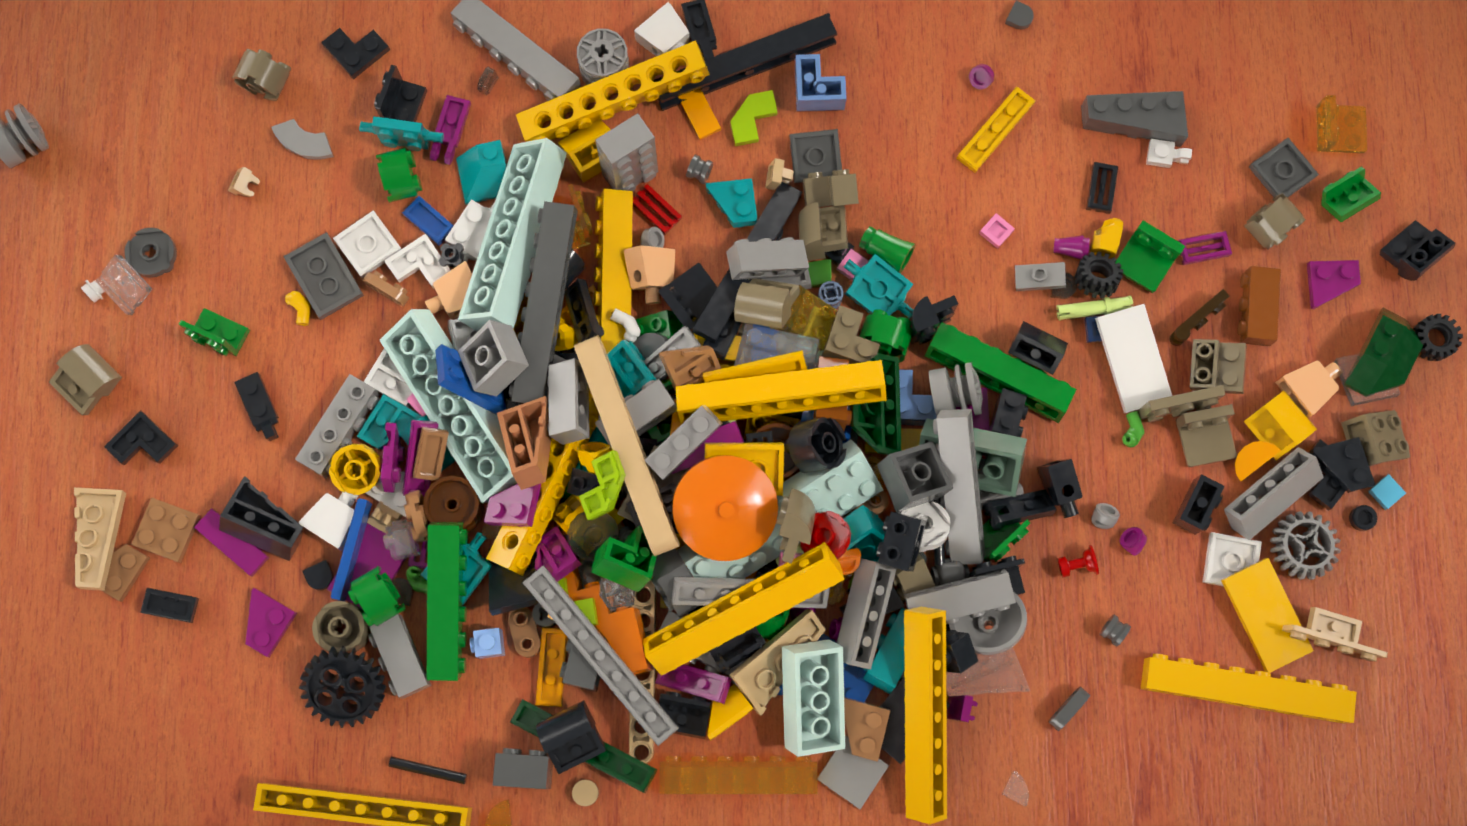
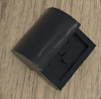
[1380,220,1456,281]
[910,295,958,345]
[536,700,607,775]

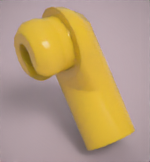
[285,291,311,326]

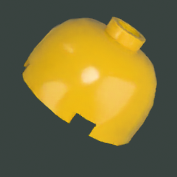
[329,444,382,495]

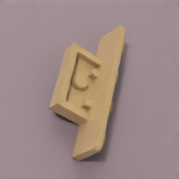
[1282,607,1388,661]

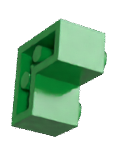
[591,525,657,592]

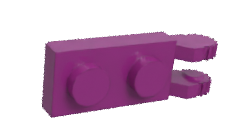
[430,95,471,165]

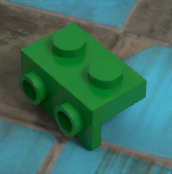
[1321,166,1381,222]

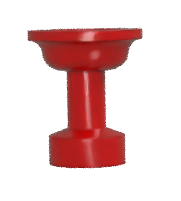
[1057,545,1099,578]

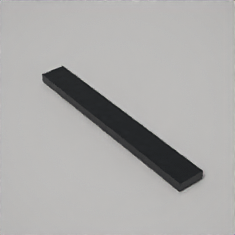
[693,182,803,344]

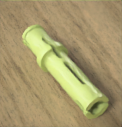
[1056,295,1133,321]

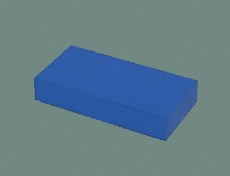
[402,196,454,246]

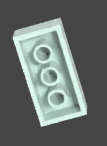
[782,640,845,757]

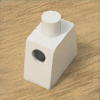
[634,2,690,57]
[299,492,359,551]

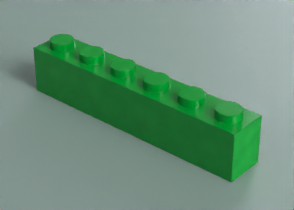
[925,322,1077,423]
[427,522,467,681]

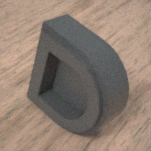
[1005,0,1034,30]

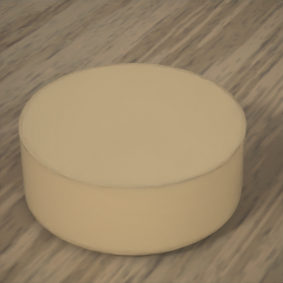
[572,780,599,806]

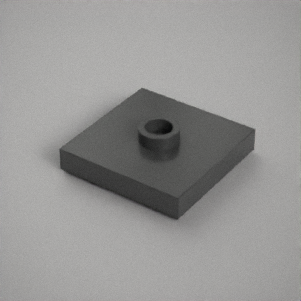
[789,129,842,183]
[1249,138,1319,198]

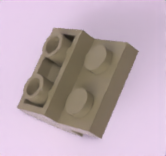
[798,202,848,261]
[734,279,800,329]
[1190,339,1247,394]
[49,344,122,415]
[776,488,816,564]

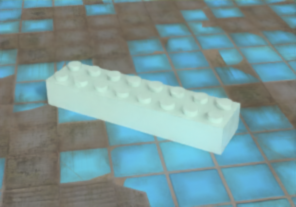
[458,138,567,332]
[380,309,517,503]
[677,440,883,579]

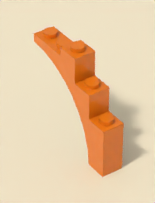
[565,568,654,675]

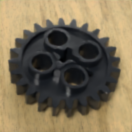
[299,646,386,728]

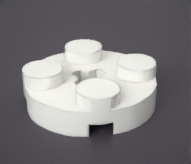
[901,501,950,552]

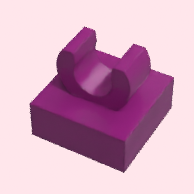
[947,693,978,723]

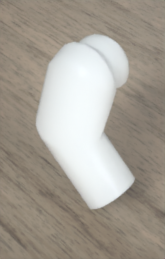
[610,308,641,342]

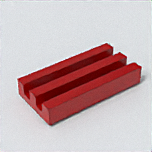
[633,184,682,235]

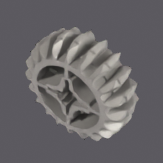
[1270,511,1341,580]

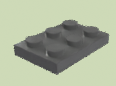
[283,232,364,320]

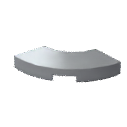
[271,119,334,160]

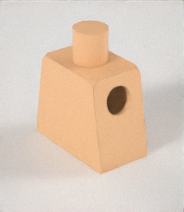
[624,245,675,304]
[425,261,472,319]
[1275,360,1342,418]

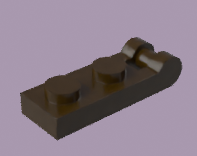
[1169,289,1230,346]

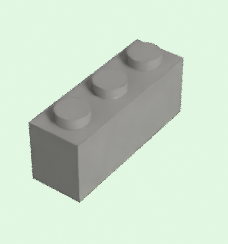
[726,237,809,280]
[547,358,589,445]
[594,379,677,447]
[645,405,723,480]
[368,614,432,699]

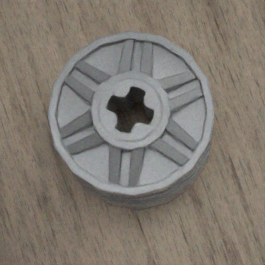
[577,29,629,85]
[0,103,49,168]
[929,362,983,416]

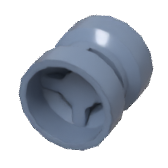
[818,281,843,311]

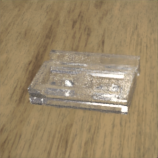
[95,255,152,315]

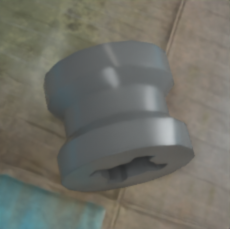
[686,154,714,184]
[532,604,556,628]
[1099,614,1131,647]

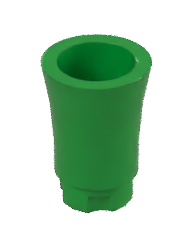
[859,226,916,274]

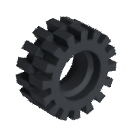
[1074,252,1123,299]
[1413,314,1463,361]

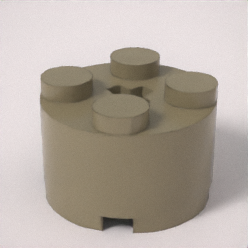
[232,49,291,101]
[1244,193,1306,250]
[312,601,370,653]

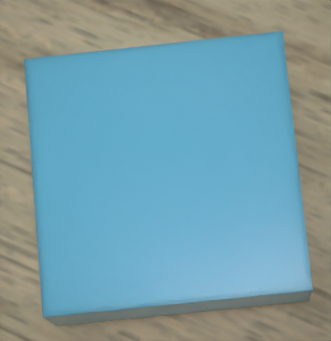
[1368,474,1406,510]

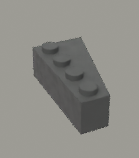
[1081,91,1188,147]

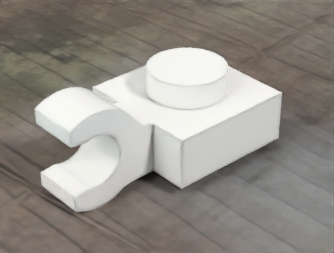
[1146,139,1192,168]

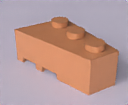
[497,396,551,490]

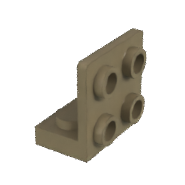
[1176,404,1237,467]
[1341,410,1410,467]

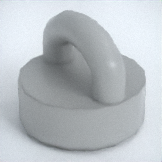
[640,227,665,248]
[1091,503,1120,529]

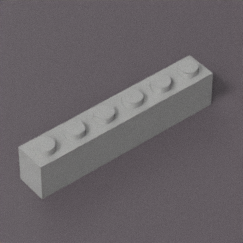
[451,0,581,101]
[933,409,985,564]

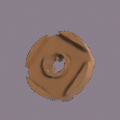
[404,490,428,542]

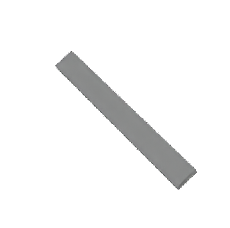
[523,566,679,746]

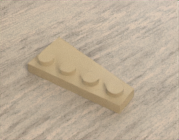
[74,488,126,591]
[729,608,826,716]

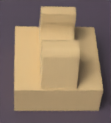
[765,158,794,190]
[228,167,260,197]
[367,501,402,536]

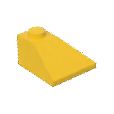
[707,684,753,741]

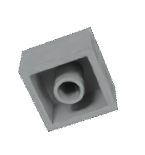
[458,320,529,396]

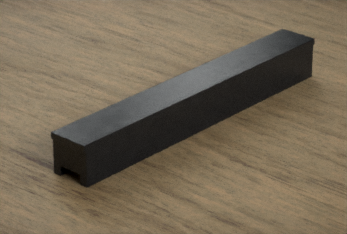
[653,13,837,111]

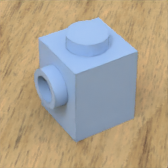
[470,628,505,659]

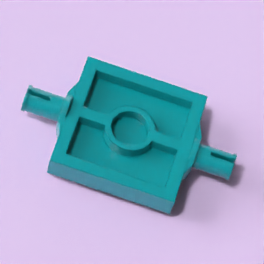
[359,116,444,151]
[843,254,914,318]
[421,532,493,606]

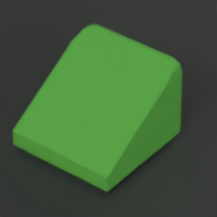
[808,259,831,287]

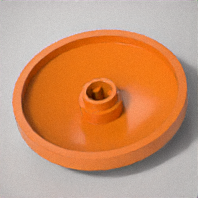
[672,455,778,561]

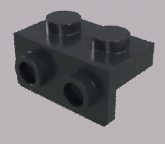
[659,691,711,739]

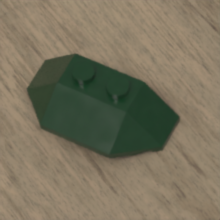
[1344,307,1423,397]
[850,354,902,455]

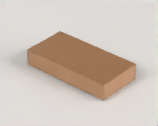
[413,427,449,481]

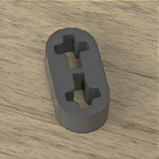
[1048,686,1091,731]

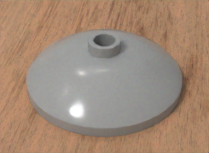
[949,592,1027,655]

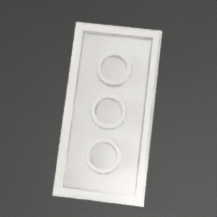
[1095,304,1172,413]

